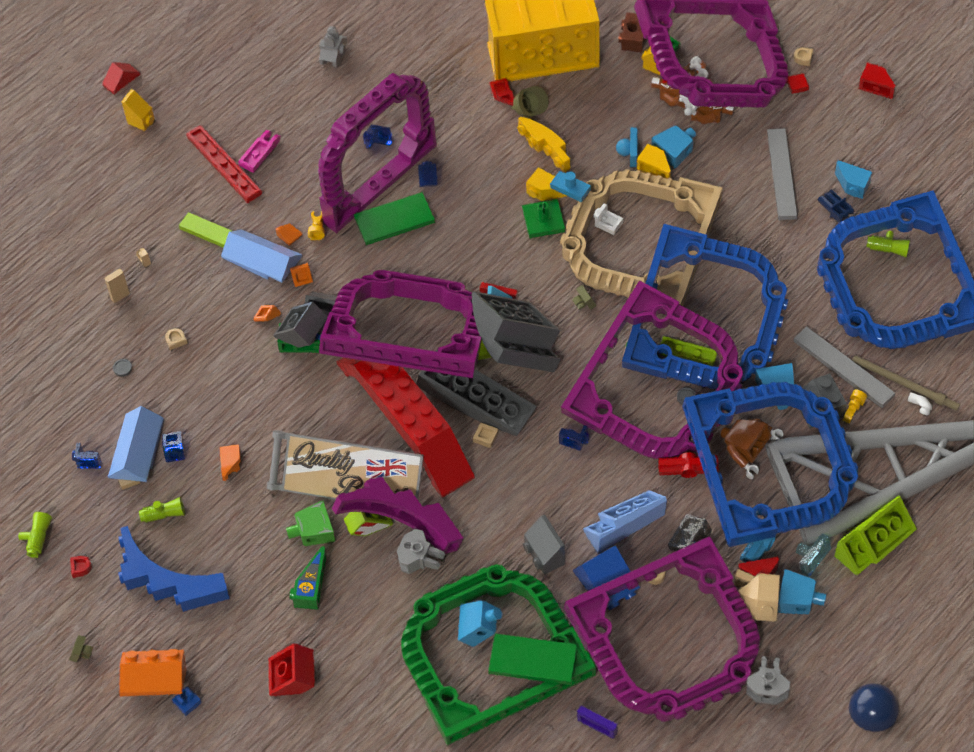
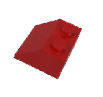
[268,643,315,696]

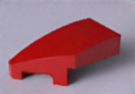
[489,78,514,106]

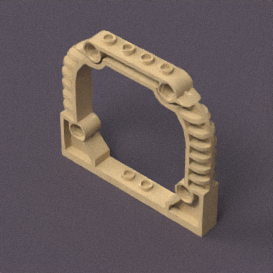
[560,169,722,306]

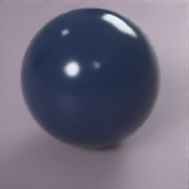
[849,683,899,732]

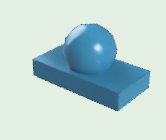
[616,127,638,167]

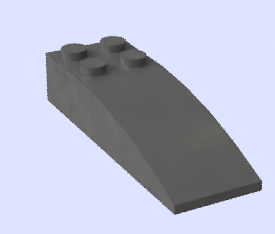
[416,349,537,436]

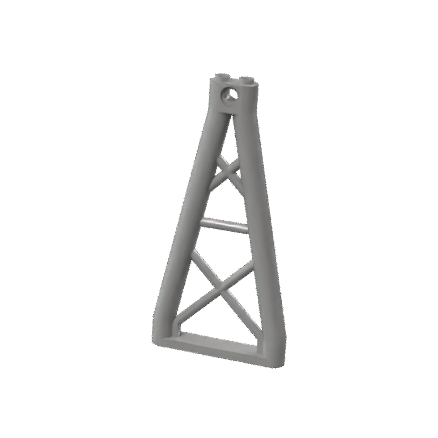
[765,420,974,545]

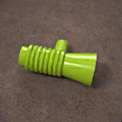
[866,231,910,258]
[139,497,185,523]
[18,512,53,558]

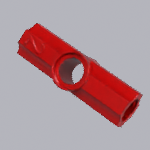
[658,452,719,478]

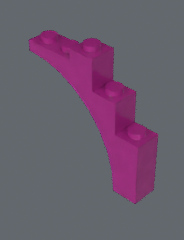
[332,477,464,554]

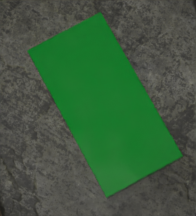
[354,192,435,245]
[488,634,577,685]

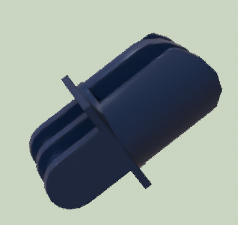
[817,189,854,222]

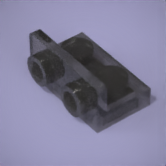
[667,514,712,551]

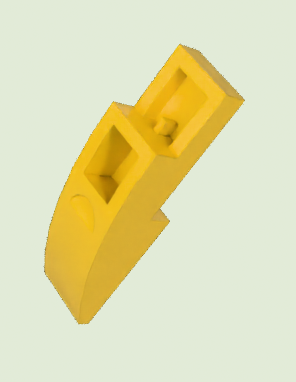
[517,117,570,173]

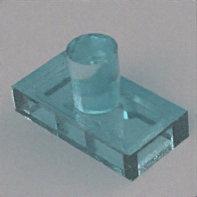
[796,534,831,577]

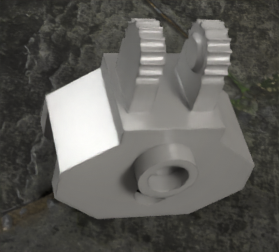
[319,27,347,67]
[397,529,445,574]
[746,656,790,705]

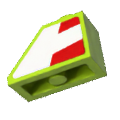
[344,512,393,536]

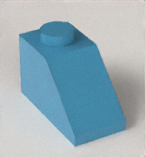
[835,160,872,199]

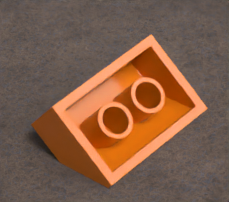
[120,649,187,697]

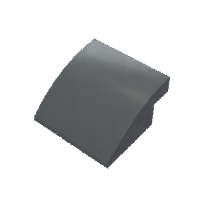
[472,291,561,372]

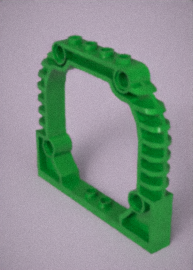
[401,564,596,745]

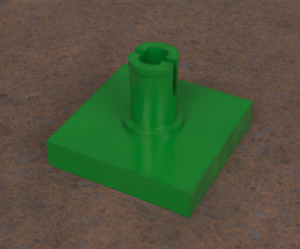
[522,199,565,239]

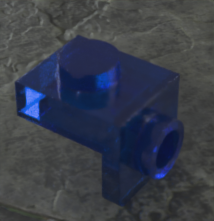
[363,124,393,149]

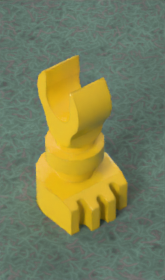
[308,211,325,240]
[843,390,867,424]

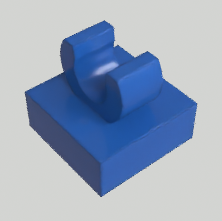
[172,686,202,716]

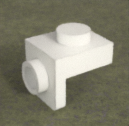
[594,203,623,235]

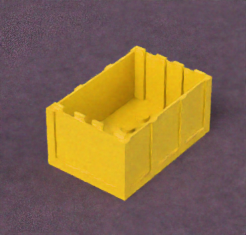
[485,0,599,82]

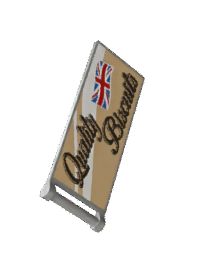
[267,430,423,500]

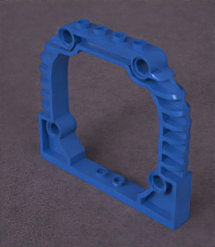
[817,190,974,349]
[622,224,789,389]
[682,382,858,547]

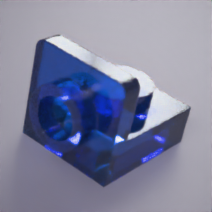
[418,161,438,187]
[559,425,590,451]
[162,431,185,462]
[72,443,102,469]

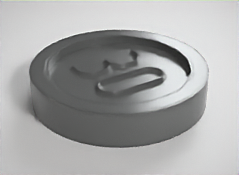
[113,359,132,377]
[677,387,696,405]

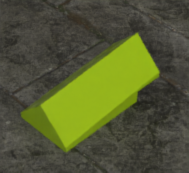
[834,496,917,575]

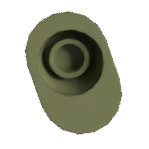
[511,86,549,117]

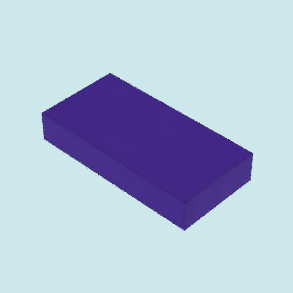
[577,706,618,739]

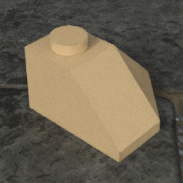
[738,573,779,622]

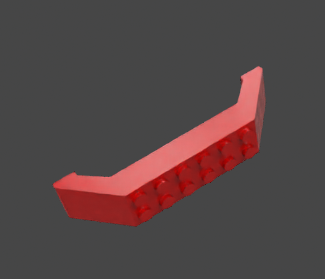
[336,357,475,498]

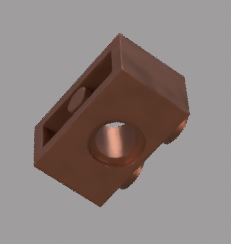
[618,12,644,53]

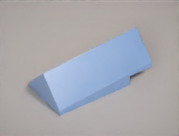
[221,230,302,283]
[108,406,164,482]
[583,490,667,554]

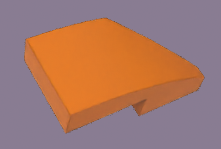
[220,444,241,481]

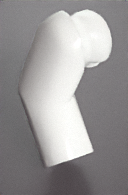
[908,392,932,416]

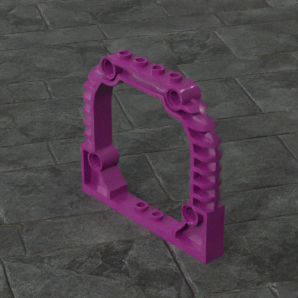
[634,0,788,108]
[318,73,437,234]
[319,270,482,378]
[561,280,743,459]
[563,536,760,722]

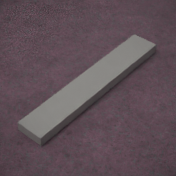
[767,128,797,220]
[793,326,895,408]

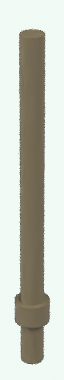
[852,355,960,411]

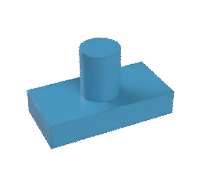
[550,171,591,203]

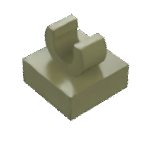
[572,285,597,310]
[69,635,93,663]

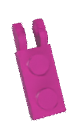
[238,130,281,173]

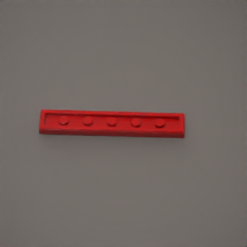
[186,125,262,203]

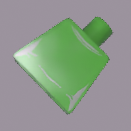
[286,501,335,546]

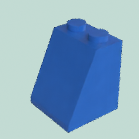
[573,545,640,610]

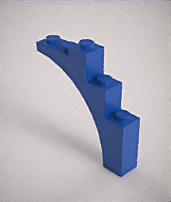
[118,526,230,612]

